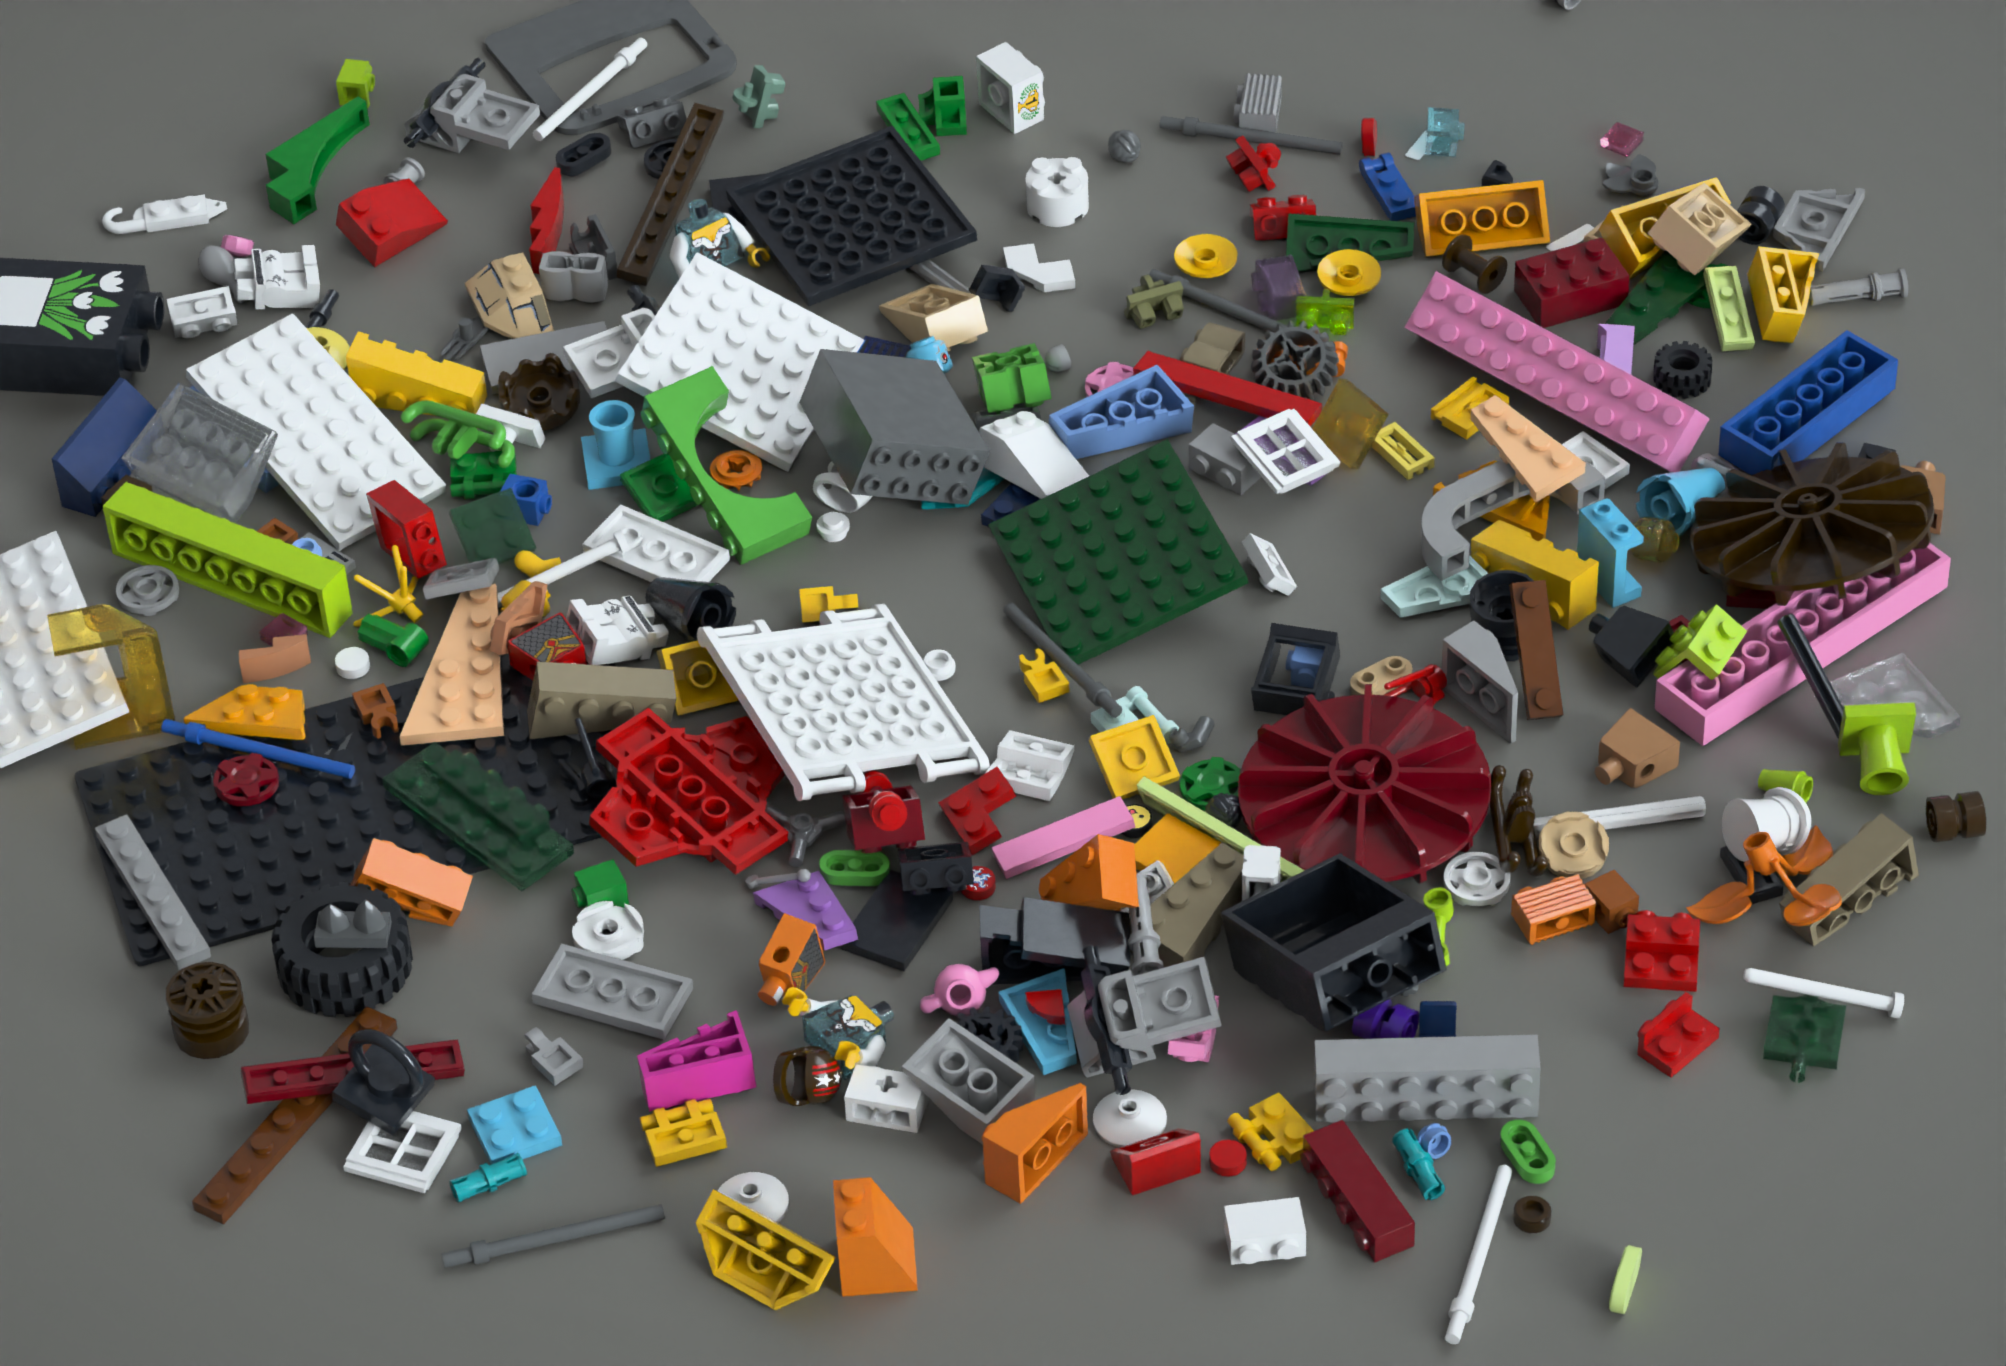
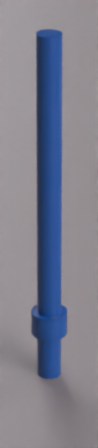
[161,719,355,779]

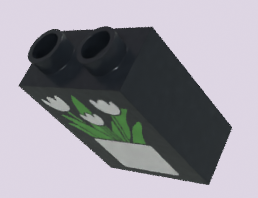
[0,258,164,396]

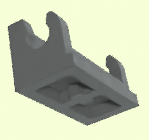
[569,214,617,280]

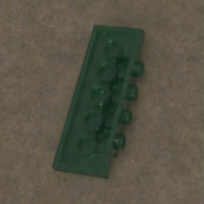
[382,742,574,891]

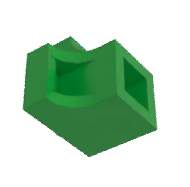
[918,76,967,137]

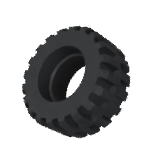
[271,882,413,1017]

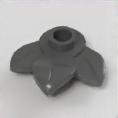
[1602,154,1658,196]

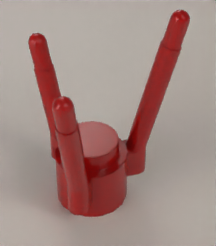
[1384,664,1447,706]

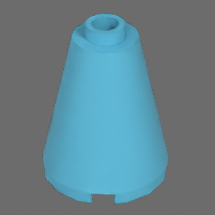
[1636,468,1726,540]

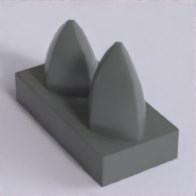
[314,899,392,948]

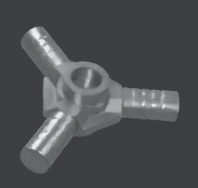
[766,806,846,867]

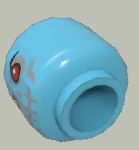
[906,336,953,375]

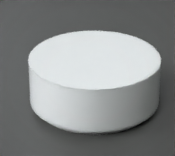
[335,647,370,679]

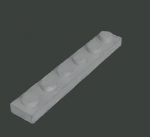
[95,815,211,971]

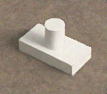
[476,404,546,452]

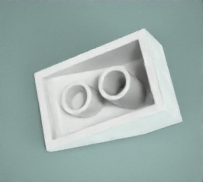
[979,411,1089,499]

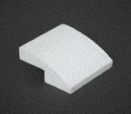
[986,730,1074,801]

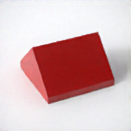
[1110,1128,1201,1196]

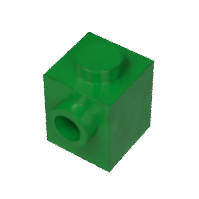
[571,859,629,909]

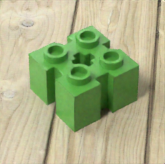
[972,343,1052,414]

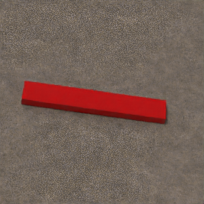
[1133,351,1322,427]

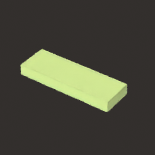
[1703,266,1755,351]

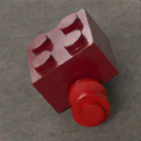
[842,770,925,854]

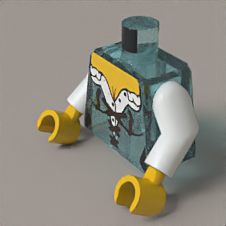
[669,199,770,279]
[782,987,894,1080]

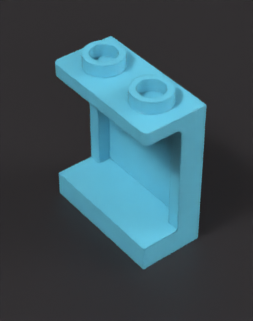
[1577,498,1644,608]

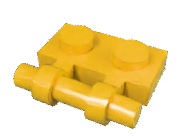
[1227,1092,1314,1171]
[639,1099,727,1167]

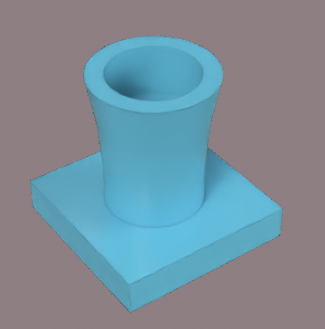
[581,400,650,490]

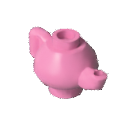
[920,964,999,1016]

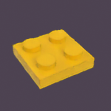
[1089,715,1180,800]

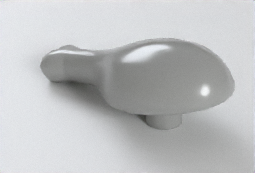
[198,245,248,304]

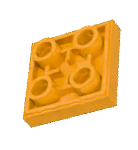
[1134,813,1221,884]

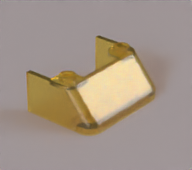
[47,604,175,750]

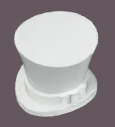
[1722,787,1811,862]

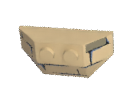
[465,252,554,339]

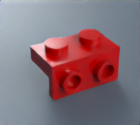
[1250,195,1316,240]

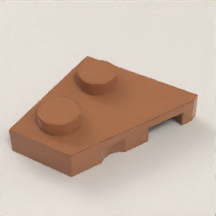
[490,581,548,655]

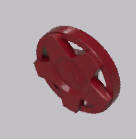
[213,753,279,806]

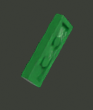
[876,93,940,161]

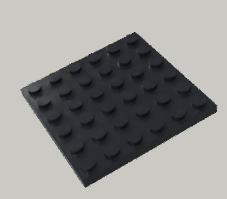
[726,126,977,307]

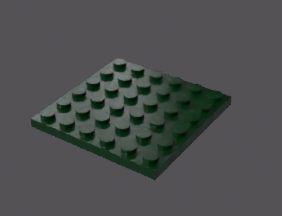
[988,439,1249,665]

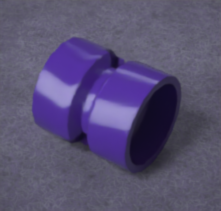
[1352,999,1419,1039]

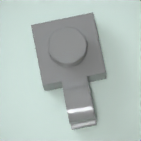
[524,1027,583,1086]

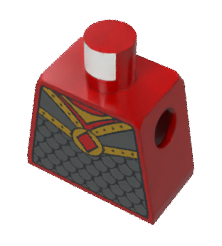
[507,612,587,680]

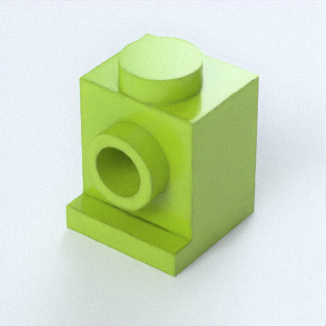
[336,59,375,108]

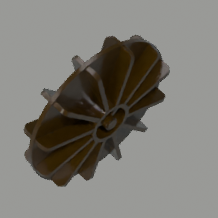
[1690,442,1935,606]

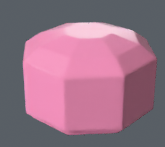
[221,235,254,257]

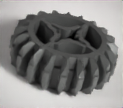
[1251,320,1339,400]

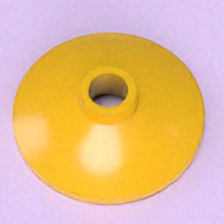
[1174,234,1237,278]
[1317,249,1381,296]

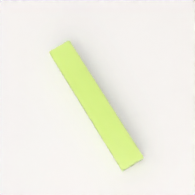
[1137,776,1304,882]

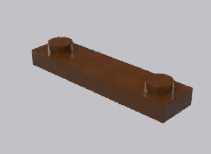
[1509,580,1564,720]

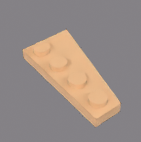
[1470,395,1586,502]

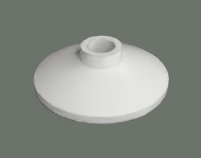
[1093,1089,1167,1148]
[718,1172,789,1223]

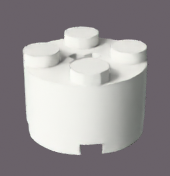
[1025,157,1089,227]

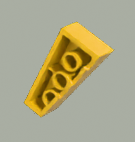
[1470,520,1599,630]

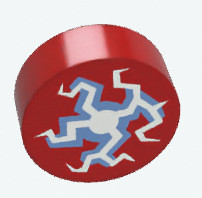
[961,866,996,900]

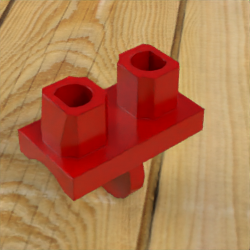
[1226,135,1281,192]

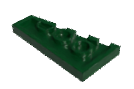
[1285,214,1415,275]
[1605,251,1708,345]

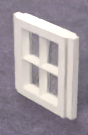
[1230,409,1340,494]
[343,1111,462,1194]

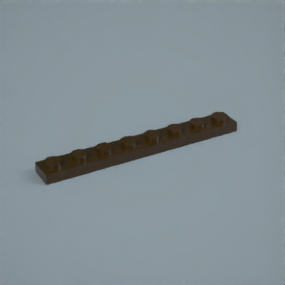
[617,103,724,286]

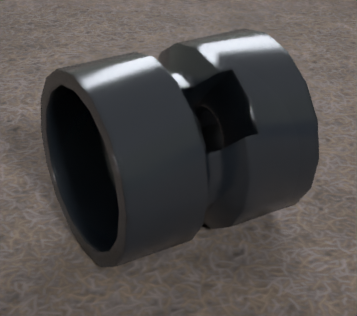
[1737,186,1785,245]

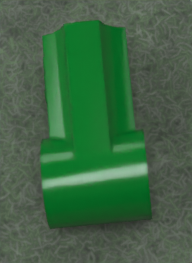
[357,613,429,667]

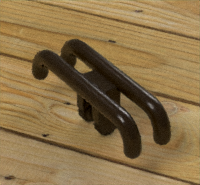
[1490,765,1548,877]

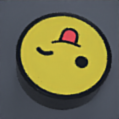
[1121,804,1152,838]

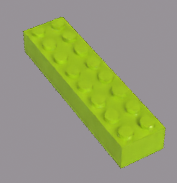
[103,482,353,638]

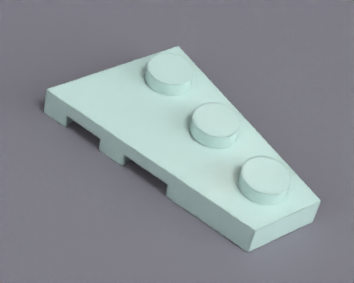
[1380,555,1488,618]

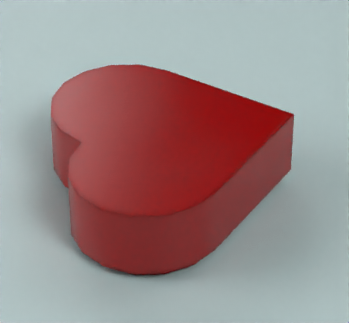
[1361,118,1377,156]

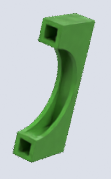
[641,366,812,565]

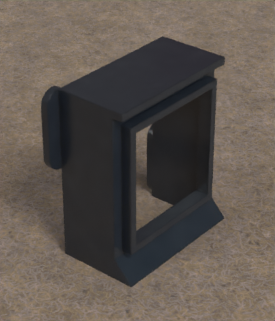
[1251,623,1340,715]

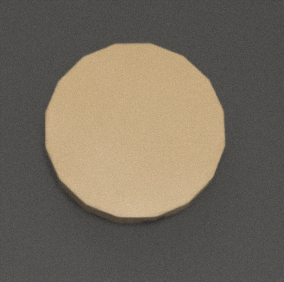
[1538,811,1609,879]

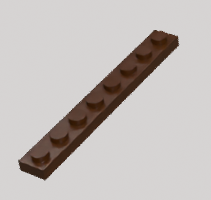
[192,1006,397,1225]

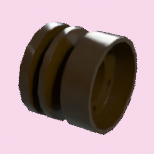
[166,962,249,1059]

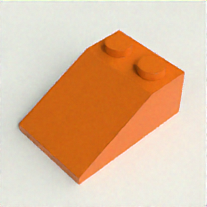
[982,1083,1088,1204]

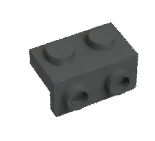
[616,96,687,148]

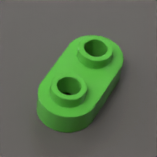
[819,850,890,886]
[1500,1120,1556,1184]

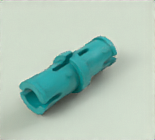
[1392,1128,1445,1200]
[449,1153,527,1203]

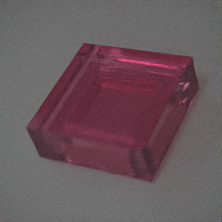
[1601,122,1644,157]
[259,613,308,647]

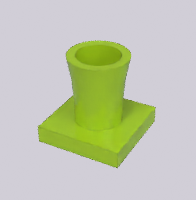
[1838,702,1916,795]

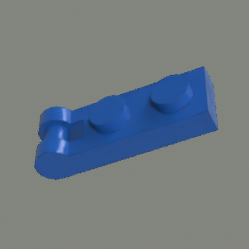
[1359,152,1416,221]

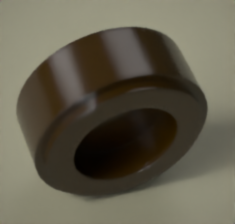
[1513,1196,1552,1233]

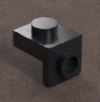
[969,265,1025,312]

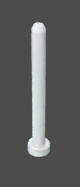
[498,530,631,608]
[1743,968,1904,1019]

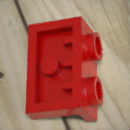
[1637,992,1720,1078]

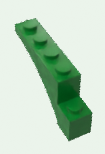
[265,96,370,224]

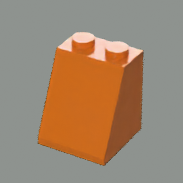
[833,1177,918,1297]

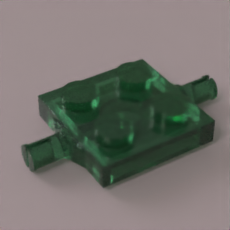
[1763,980,1846,1083]

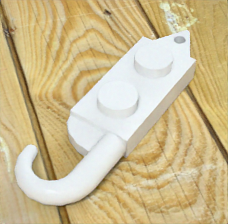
[102,194,227,234]

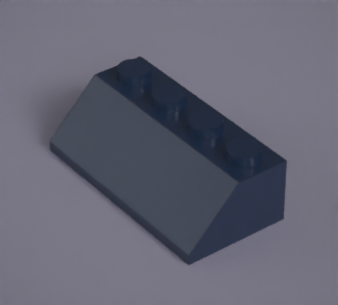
[51,378,163,517]

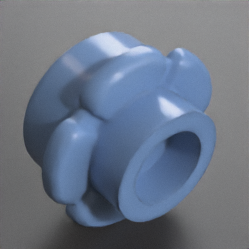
[1417,1123,1451,1159]

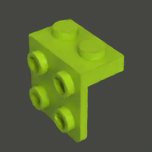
[1653,604,1747,680]

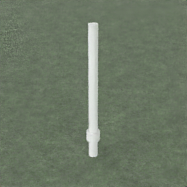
[533,38,647,141]
[1445,1165,1512,1344]

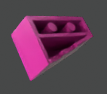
[637,1010,756,1112]

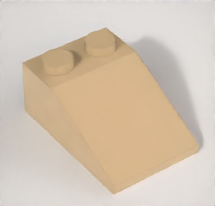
[1648,182,1751,275]
[879,284,988,352]

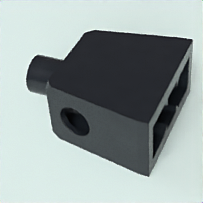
[1589,606,1674,687]

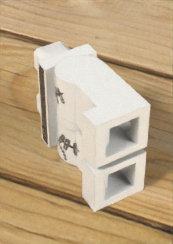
[234,245,320,309]
[566,596,669,665]

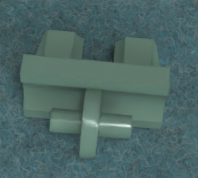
[732,65,785,128]

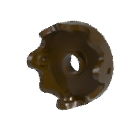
[498,353,580,431]

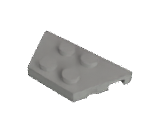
[1773,188,1865,271]

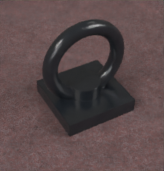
[332,1029,435,1135]

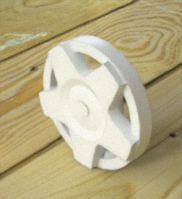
[1443,852,1510,906]

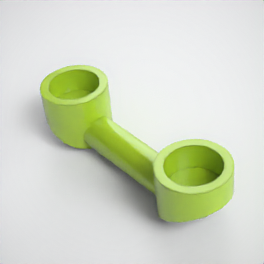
[1423,888,1454,967]

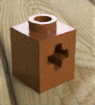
[1585,869,1639,934]

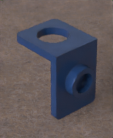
[1419,1001,1457,1037]

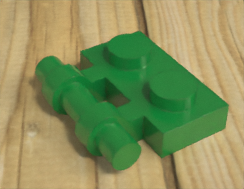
[450,451,517,499]

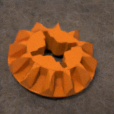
[710,450,763,491]

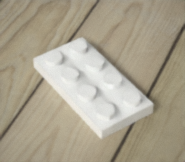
[582,504,730,582]

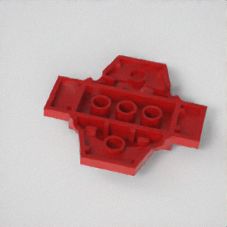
[589,708,789,875]

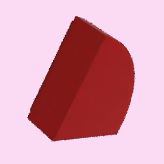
[1025,989,1065,1025]

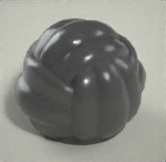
[1108,130,1141,163]

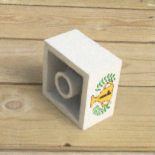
[976,42,1045,134]

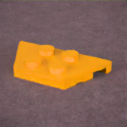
[1433,460,1550,541]
[183,684,306,740]

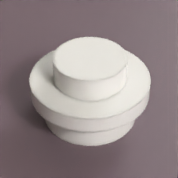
[816,512,850,542]
[923,650,956,681]

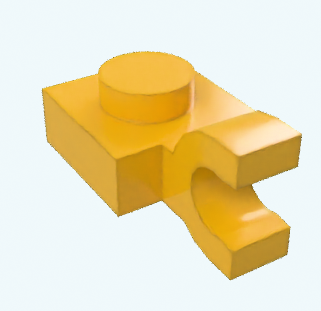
[799,586,858,623]

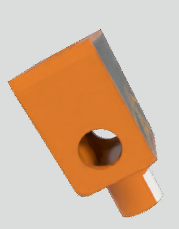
[758,913,825,1006]

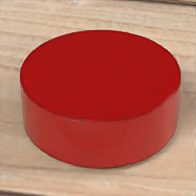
[1209,1140,1247,1177]

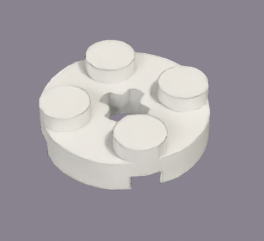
[572,901,644,960]

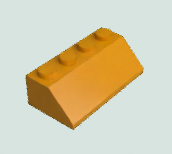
[1414,180,1551,257]

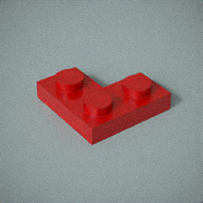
[938,766,1016,855]

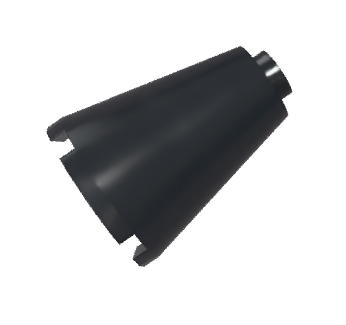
[645,577,736,643]

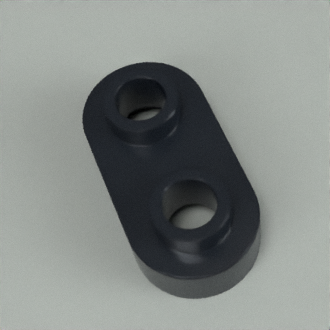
[556,133,611,177]

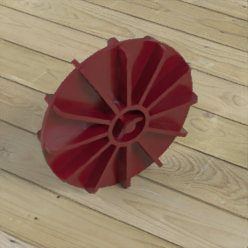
[1238,684,1491,884]

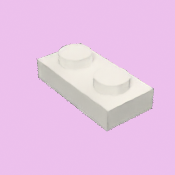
[1242,533,1297,596]

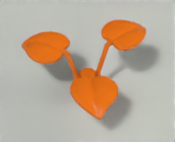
[1686,825,1842,927]

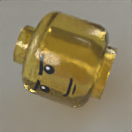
[1631,516,1679,562]

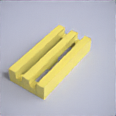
[1369,422,1435,480]

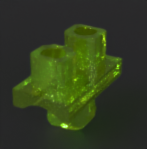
[1296,289,1354,335]

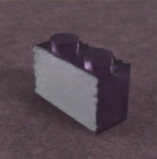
[1251,254,1307,321]

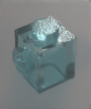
[1425,107,1465,157]

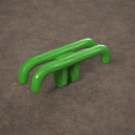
[401,400,515,468]

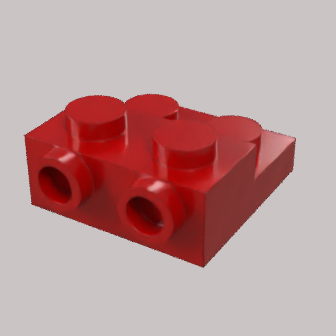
[1624,910,1700,992]

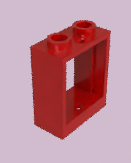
[366,480,447,579]

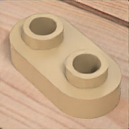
[1350,656,1413,695]

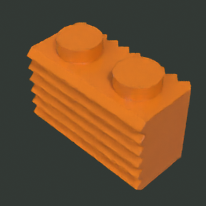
[1511,874,1596,945]

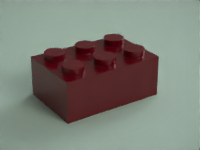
[1514,237,1630,328]

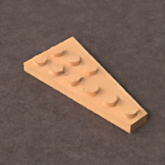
[400,584,504,746]

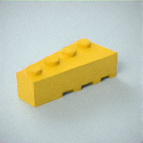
[1598,177,1731,280]
[346,331,487,416]

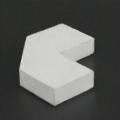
[1003,243,1075,292]

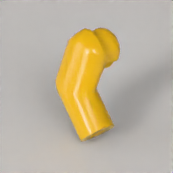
[514,550,561,578]

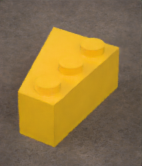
[1747,246,1819,343]

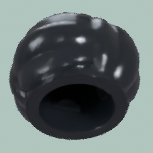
[1205,793,1242,828]

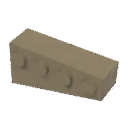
[527,662,676,739]
[1779,813,1919,946]
[1129,842,1244,968]

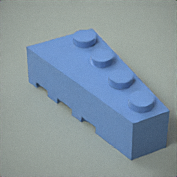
[1049,365,1194,459]

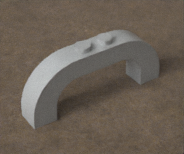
[1421,459,1605,581]

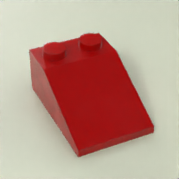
[336,178,448,268]

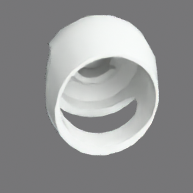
[813,461,872,513]

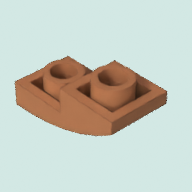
[239,634,311,684]

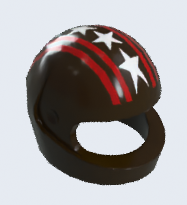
[773,1046,842,1106]

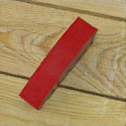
[529,167,564,274]

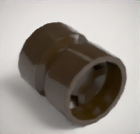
[1925,791,1986,842]

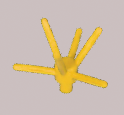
[353,545,424,627]

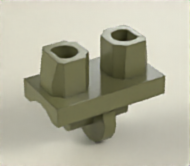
[1124,274,1184,329]

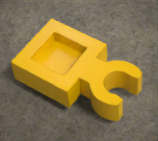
[1019,648,1070,703]

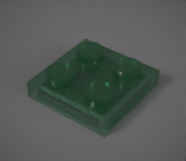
[449,488,537,564]

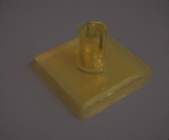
[1312,378,1389,469]

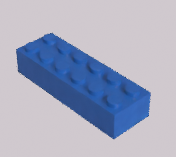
[1718,330,1898,475]

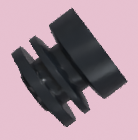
[1469,570,1534,661]

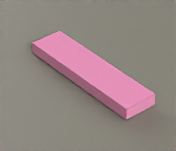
[991,796,1135,879]

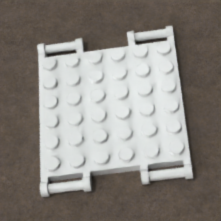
[697,604,989,801]

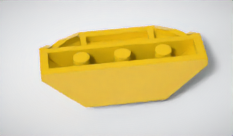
[695,1189,836,1310]

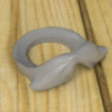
[1691,453,1740,475]

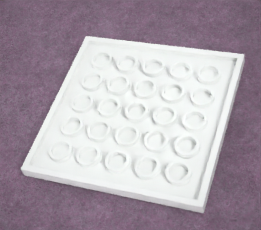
[615,253,865,472]

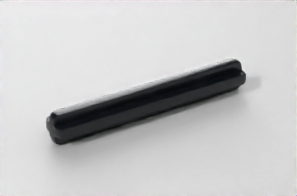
[1777,613,1844,739]

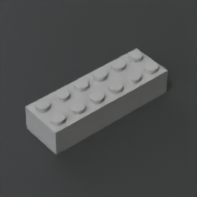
[1314,1035,1541,1123]

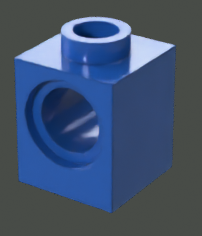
[498,474,552,526]

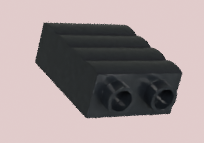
[1221,853,1447,1032]

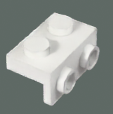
[166,286,237,338]

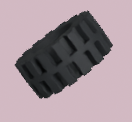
[1653,341,1713,399]

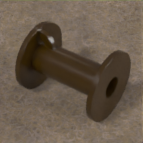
[1442,234,1508,294]

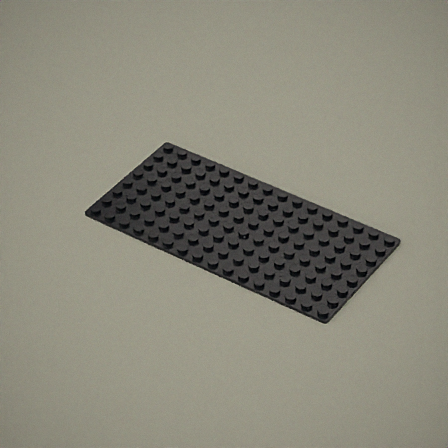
[75,654,617,966]

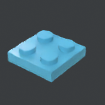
[467,1085,562,1164]

